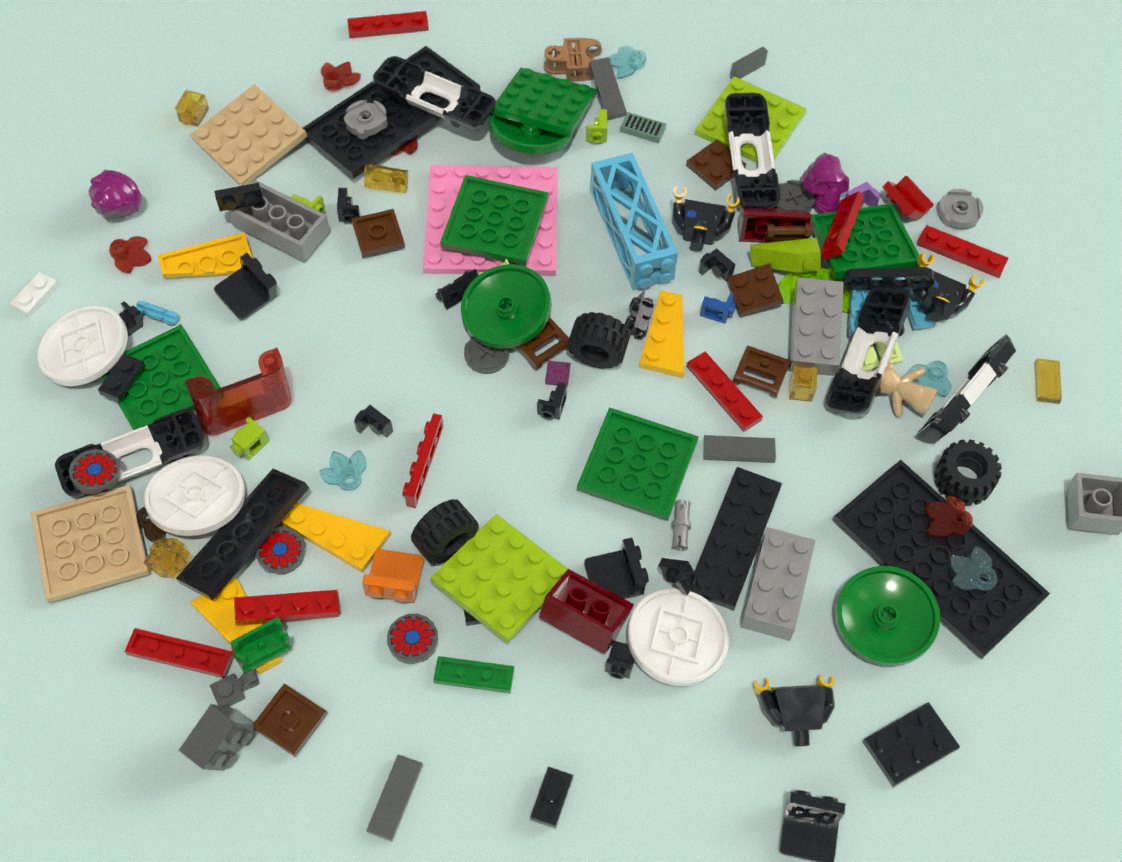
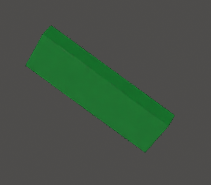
[433,656,514,694]

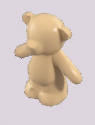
[880,362,938,417]

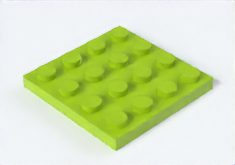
[695,76,807,164]
[430,514,568,644]

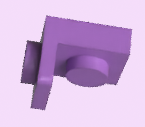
[845,182,880,207]

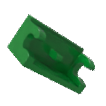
[230,617,291,674]

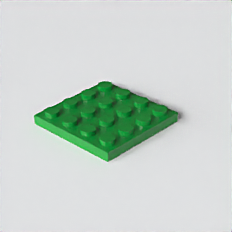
[491,67,597,137]
[440,175,549,266]
[810,204,919,279]
[102,324,224,430]
[577,407,699,521]

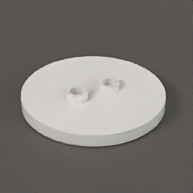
[37,306,128,386]
[144,456,245,536]
[627,588,729,686]

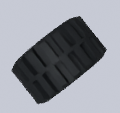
[567,312,630,369]
[934,439,1002,506]
[411,499,479,565]

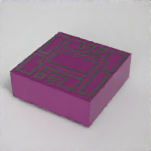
[545,361,571,386]

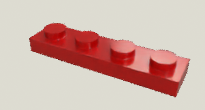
[347,11,429,39]
[821,191,864,260]
[917,225,1008,278]
[686,351,763,432]
[402,413,444,508]
[234,590,340,625]
[124,628,233,678]

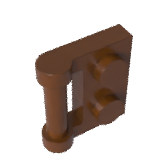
[762,223,812,243]
[516,317,569,370]
[733,345,791,398]

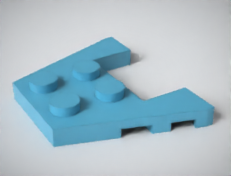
[849,277,935,336]

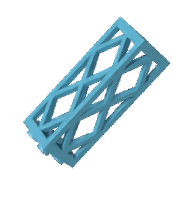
[590,153,678,290]

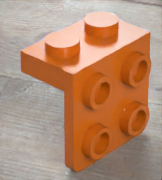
[362,549,424,603]

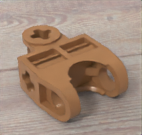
[544,38,602,81]

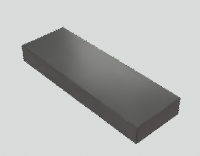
[589,57,627,120]
[703,435,776,463]
[366,754,423,842]

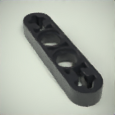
[844,267,934,290]

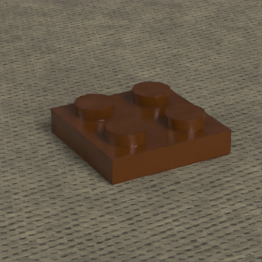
[686,139,746,191]
[351,209,405,258]
[727,263,784,318]
[253,684,327,757]

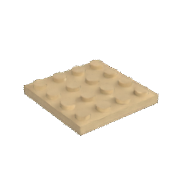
[190,84,307,186]
[31,485,150,603]

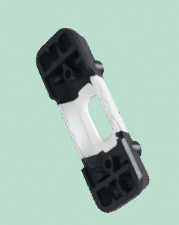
[373,56,496,131]
[725,93,781,209]
[826,287,911,415]
[916,334,1016,444]
[55,409,205,498]

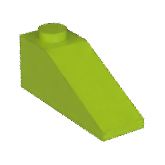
[750,238,821,273]

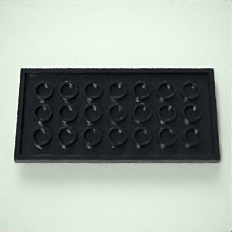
[303,46,481,179]
[833,459,1050,659]

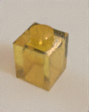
[175,90,209,127]
[789,365,817,402]

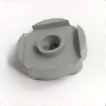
[344,100,388,139]
[938,189,983,228]

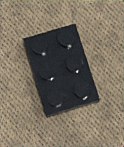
[863,702,960,788]

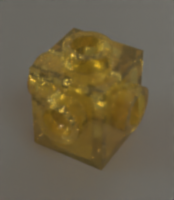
[143,538,190,578]

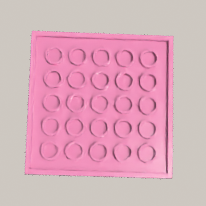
[423,165,558,276]

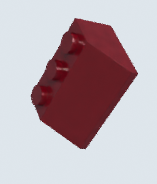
[738,207,811,243]
[539,569,634,654]

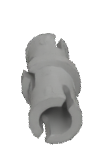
[672,500,691,551]

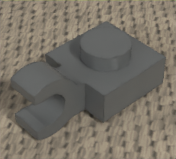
[209,670,260,707]

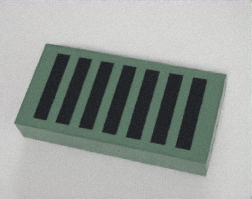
[620,112,666,143]

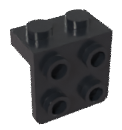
[214,253,277,320]
[584,537,649,599]
[779,790,846,862]

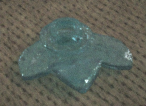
[609,46,646,79]
[906,360,951,397]
[319,450,367,491]
[950,546,997,591]

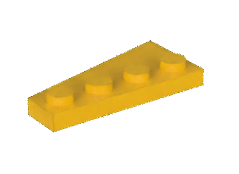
[157,232,252,278]
[639,290,684,378]
[281,503,391,573]
[190,577,283,675]

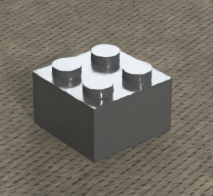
[178,704,256,771]

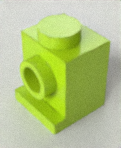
[230,417,269,461]

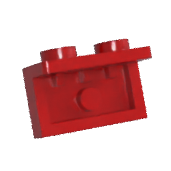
[882,176,934,220]

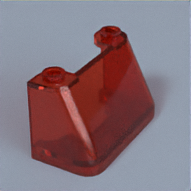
[184,347,292,436]

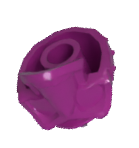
[800,152,850,213]
[88,170,142,217]

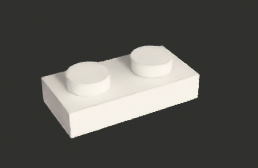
[10,272,59,318]

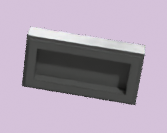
[730,46,768,79]

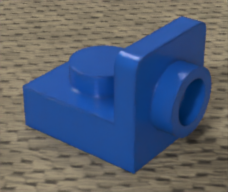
[700,293,736,324]

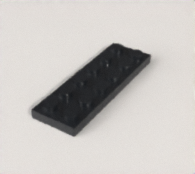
[690,467,782,611]
[176,468,309,601]

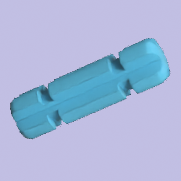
[136,301,179,325]

